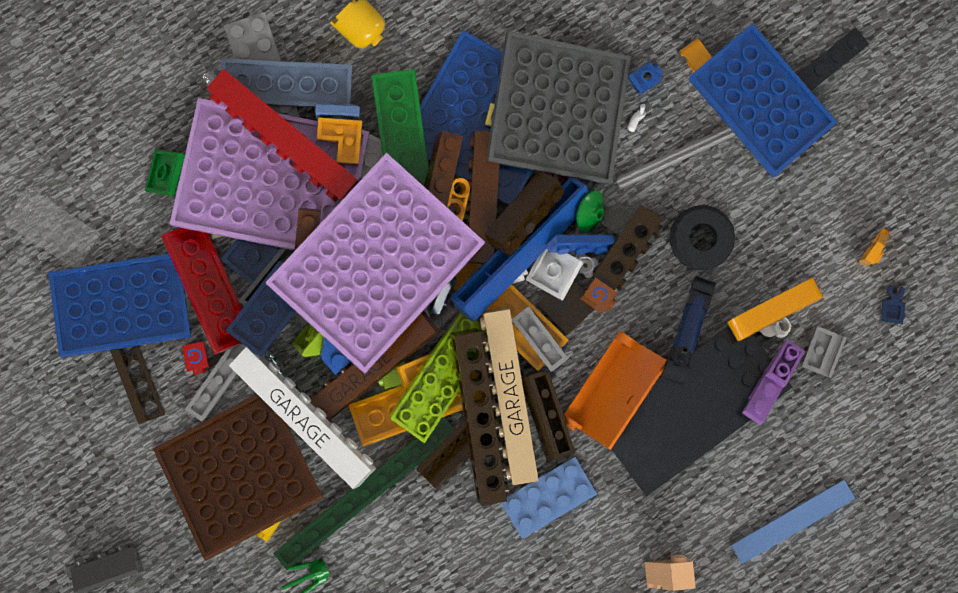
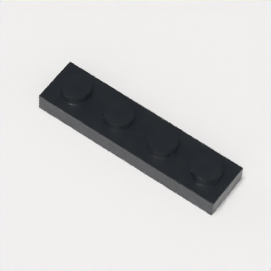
[797,27,869,91]

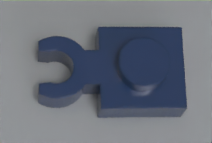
[880,285,906,324]

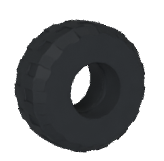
[669,205,735,271]

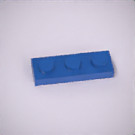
[547,235,615,255]

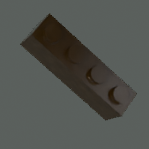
[484,171,565,256]
[521,369,576,461]

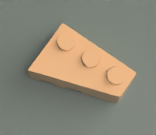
[645,554,696,591]

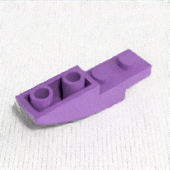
[742,339,805,425]

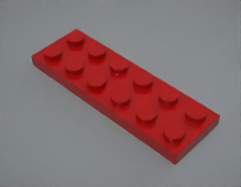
[161,228,242,355]

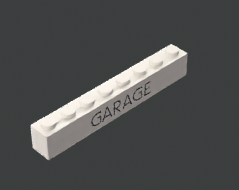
[229,347,376,489]

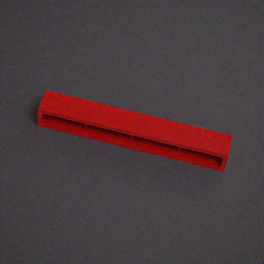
[206,69,359,202]

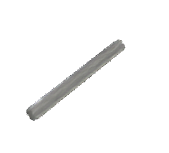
[615,126,735,189]

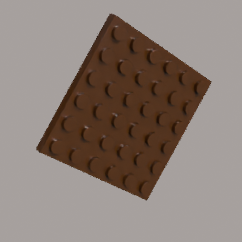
[153,394,324,561]

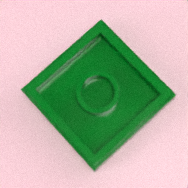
[145,149,185,197]

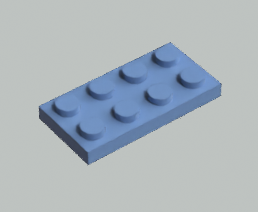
[501,457,597,539]

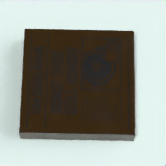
[537,280,595,335]

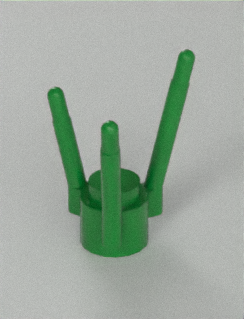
[281,559,330,593]

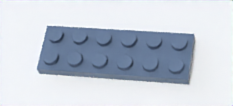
[221,58,353,107]

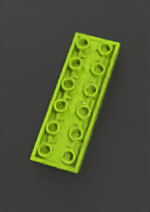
[389,312,487,443]

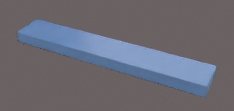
[731,480,855,564]

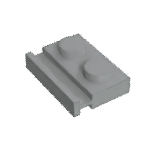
[801,326,847,378]

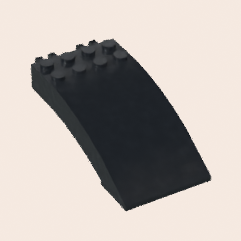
[611,325,793,496]

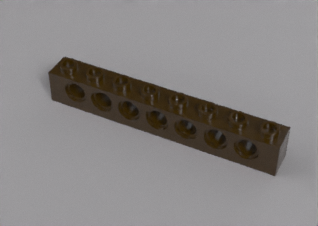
[451,328,509,506]

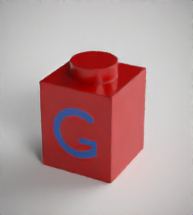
[182,341,210,375]

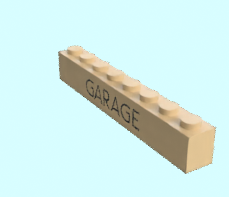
[480,307,539,485]

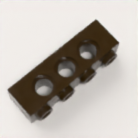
[592,205,663,291]

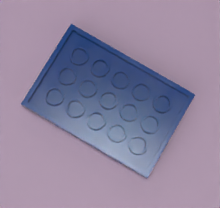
[687,23,837,178]
[48,253,191,358]

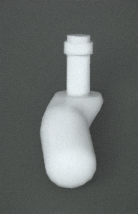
[627,104,646,132]

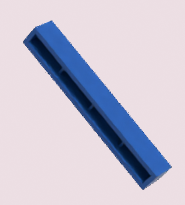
[450,177,589,322]

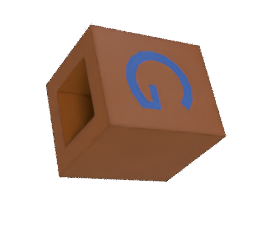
[580,278,617,314]

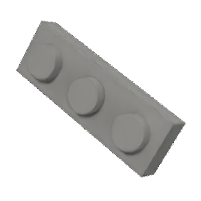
[512,306,569,372]

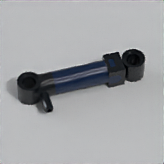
[662,276,716,386]

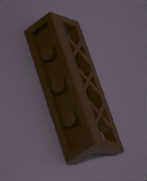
[110,346,165,424]
[416,412,489,490]

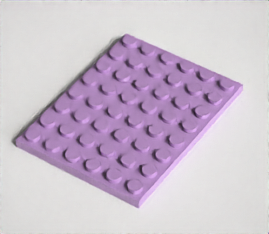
[170,98,369,250]
[265,153,485,374]

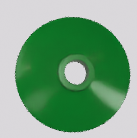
[576,190,604,233]

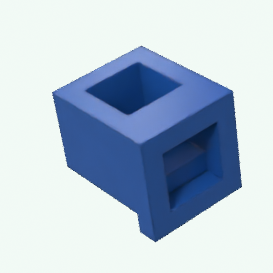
[628,62,663,96]

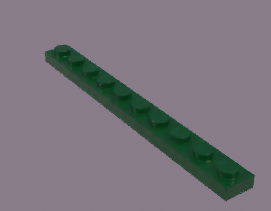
[273,417,455,570]

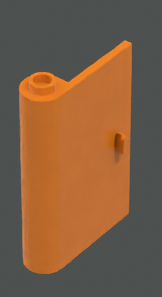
[563,331,667,450]

